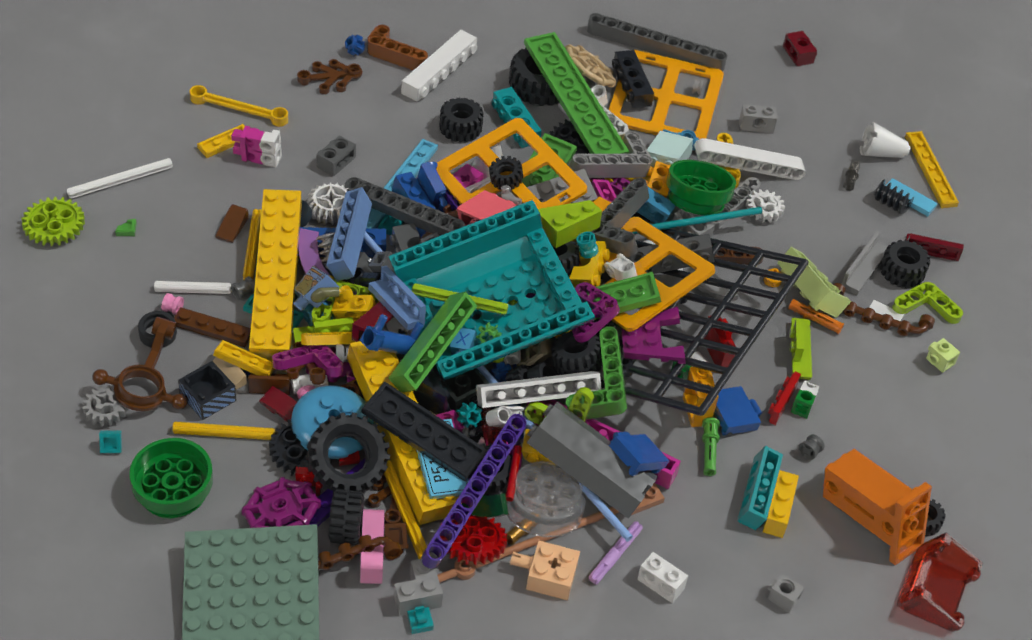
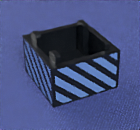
[178,361,237,420]

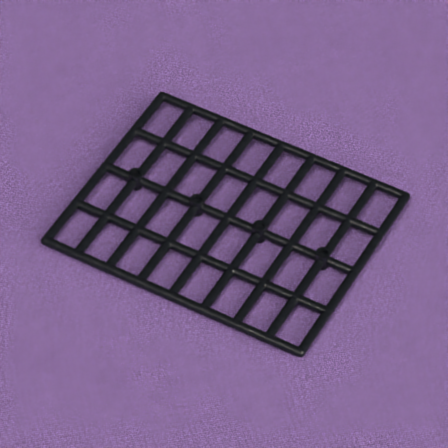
[527,229,809,416]

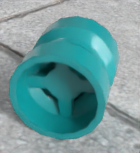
[576,232,599,258]

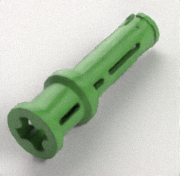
[702,417,720,476]

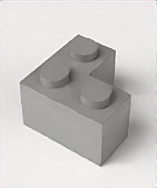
[394,559,443,616]

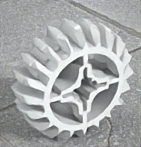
[307,182,348,226]

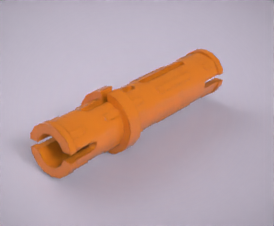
[788,299,844,334]

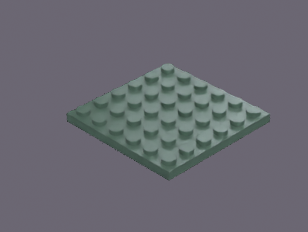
[182,524,320,640]

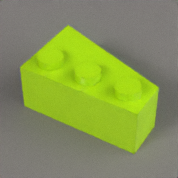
[538,200,602,248]

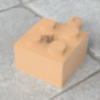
[510,541,580,601]

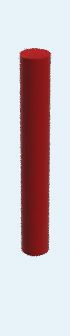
[506,445,522,502]

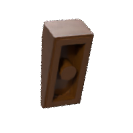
[216,204,249,243]

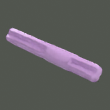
[588,521,643,584]

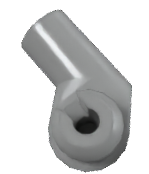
[500,185,522,206]

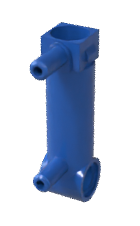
[359,314,424,355]

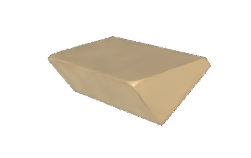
[213,357,247,390]

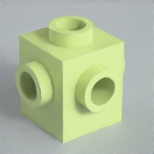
[926,338,960,373]

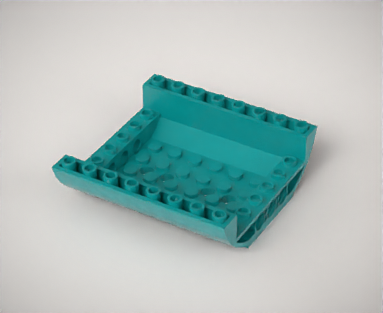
[389,200,595,381]

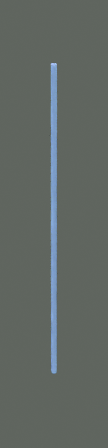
[363,231,633,542]

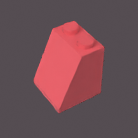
[457,190,516,226]

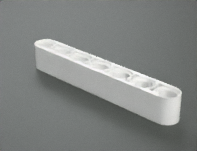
[694,138,806,180]

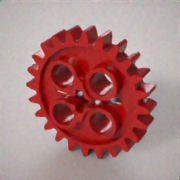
[440,515,507,565]

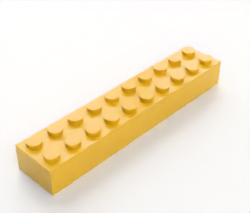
[249,189,302,362]
[347,341,462,525]

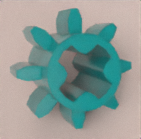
[457,402,482,428]

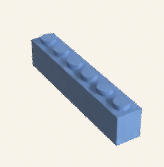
[326,187,372,281]

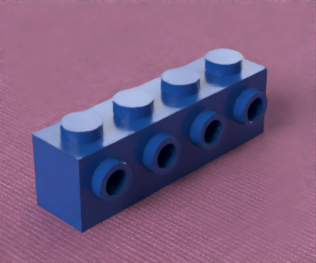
[391,172,435,237]

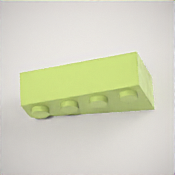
[777,247,851,318]

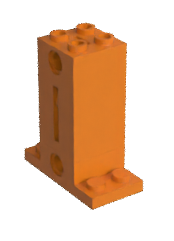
[823,449,932,565]

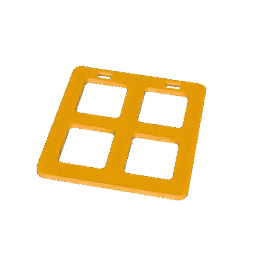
[609,50,724,139]
[436,118,587,209]
[579,217,715,332]

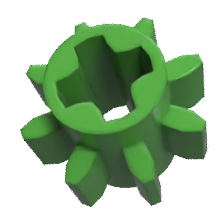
[476,322,502,344]

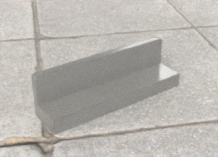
[842,231,887,296]

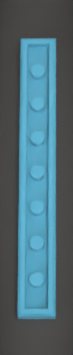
[366,139,438,229]

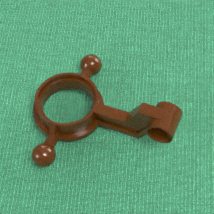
[92,317,188,411]

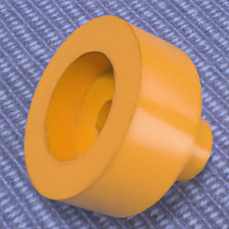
[763,268,782,288]

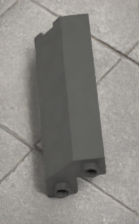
[527,402,657,519]

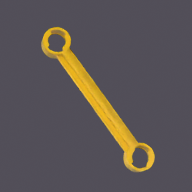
[189,85,288,127]

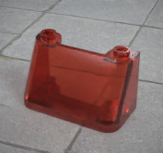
[897,533,983,632]

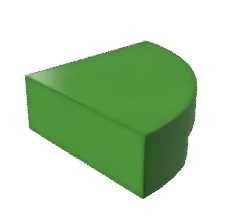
[115,219,137,237]

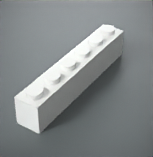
[401,30,477,102]
[476,371,601,408]

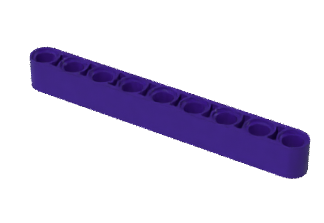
[421,414,527,569]

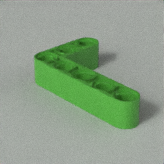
[566,327,627,419]

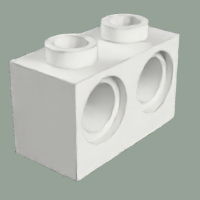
[637,552,688,604]

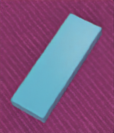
[885,178,938,217]

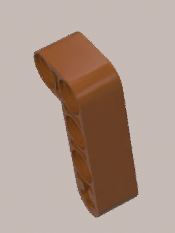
[367,24,428,70]

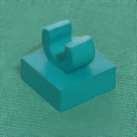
[99,430,122,453]
[407,606,434,634]

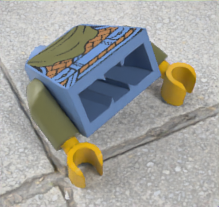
[293,266,353,312]

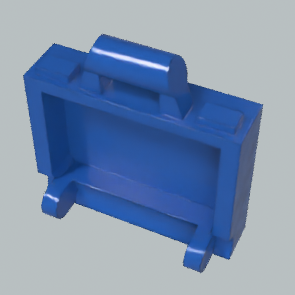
[417,161,448,213]
[714,386,762,435]
[609,431,669,476]

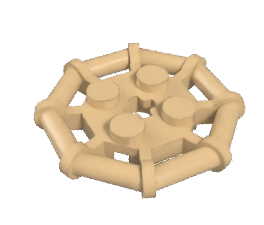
[565,44,616,88]

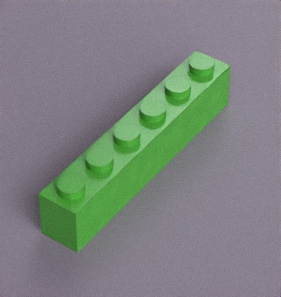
[389,292,477,393]

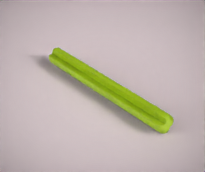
[412,283,508,315]

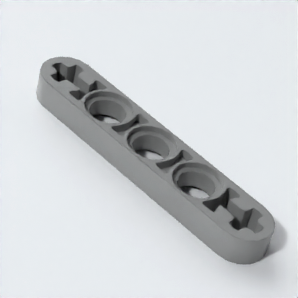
[711,177,761,231]

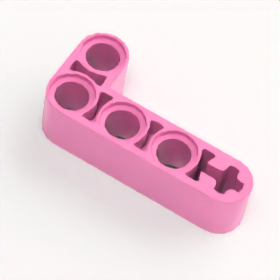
[360,509,384,584]

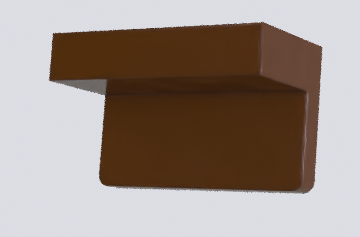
[248,373,291,395]

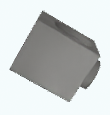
[768,574,805,613]

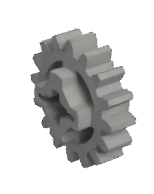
[83,385,129,426]

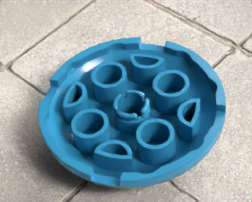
[291,386,374,459]

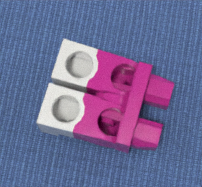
[231,125,282,168]

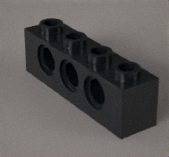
[612,50,654,109]

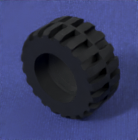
[509,48,559,106]

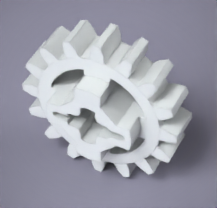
[746,189,785,223]

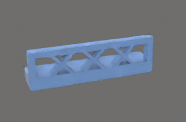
[369,265,426,330]

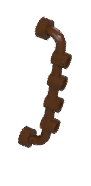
[833,283,935,336]
[318,535,402,570]

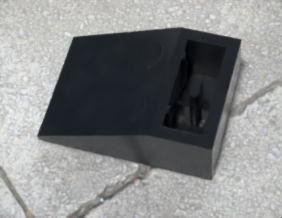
[400,359,450,415]

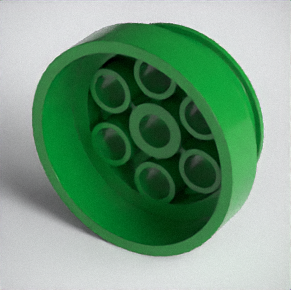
[666,160,736,215]
[129,438,213,518]

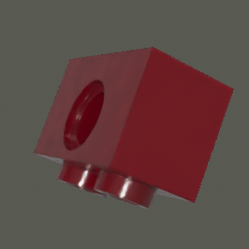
[783,31,817,66]

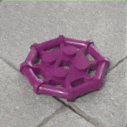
[241,477,321,528]

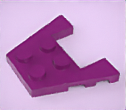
[621,307,686,364]

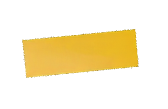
[197,124,245,158]
[213,340,275,376]

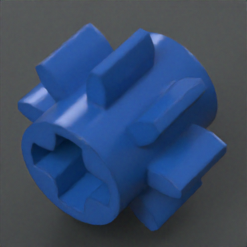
[345,34,366,56]
[489,361,512,382]

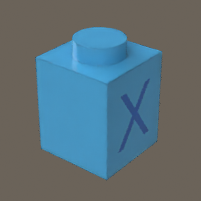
[450,328,478,355]

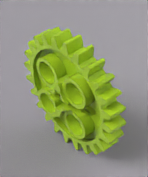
[22,196,85,246]

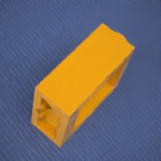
[683,367,719,427]

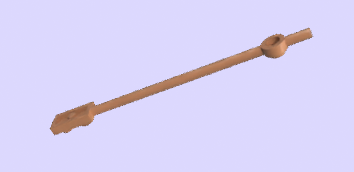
[437,482,665,583]

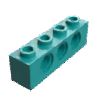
[491,87,542,148]
[737,445,783,530]

